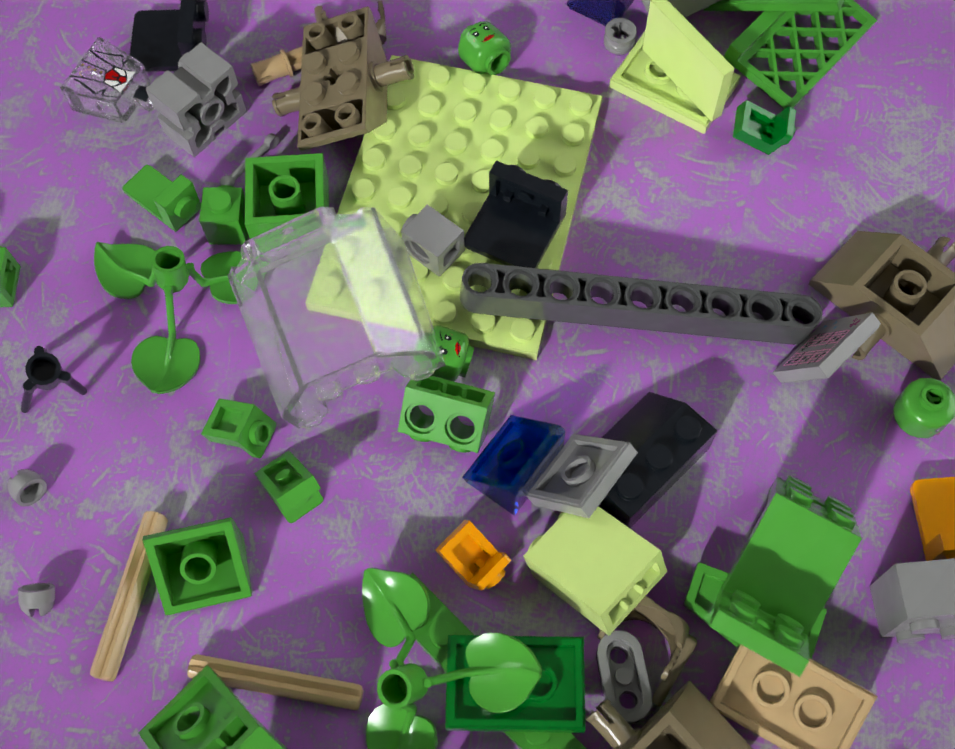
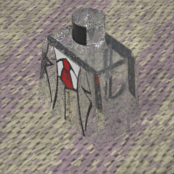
[60,37,155,123]

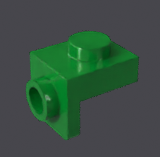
[733,100,796,155]

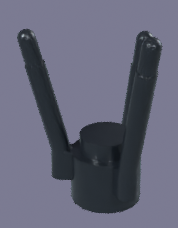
[21,346,87,413]

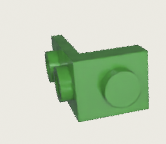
[122,165,201,232]

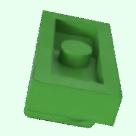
[254,450,323,523]

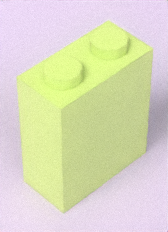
[523,506,667,636]

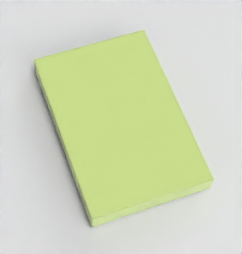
[642,0,734,122]
[609,31,741,134]

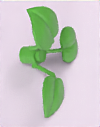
[94,242,272,394]
[362,568,542,749]

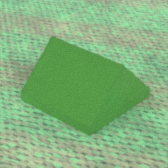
[142,517,252,616]

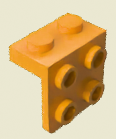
[910,477,955,561]

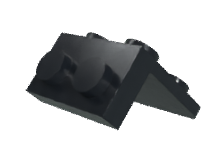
[129,0,209,72]
[464,160,568,268]

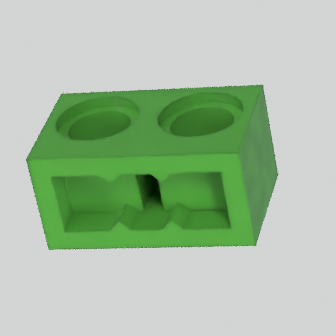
[397,372,495,453]

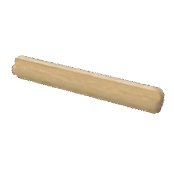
[90,511,168,681]
[187,654,363,710]

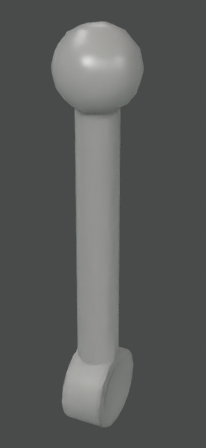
[220,133,279,187]

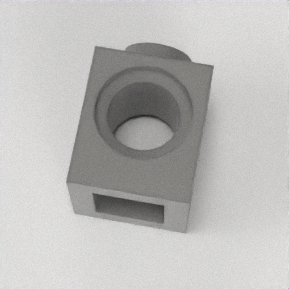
[401,204,465,277]

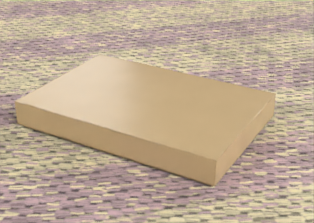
[709,644,878,749]

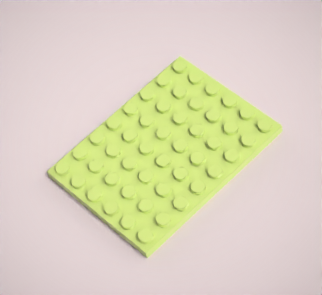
[307,55,602,360]

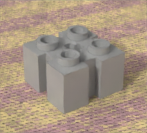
[146,42,247,158]

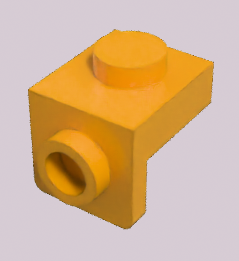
[435,520,511,591]

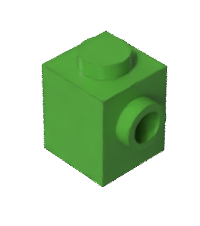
[199,185,248,245]

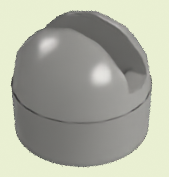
[7,469,47,507]
[18,583,55,617]

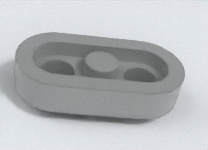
[596,630,652,725]

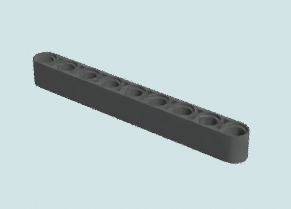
[460,263,823,345]

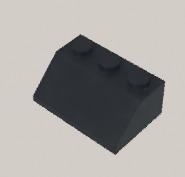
[599,392,718,528]

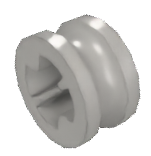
[604,18,637,55]

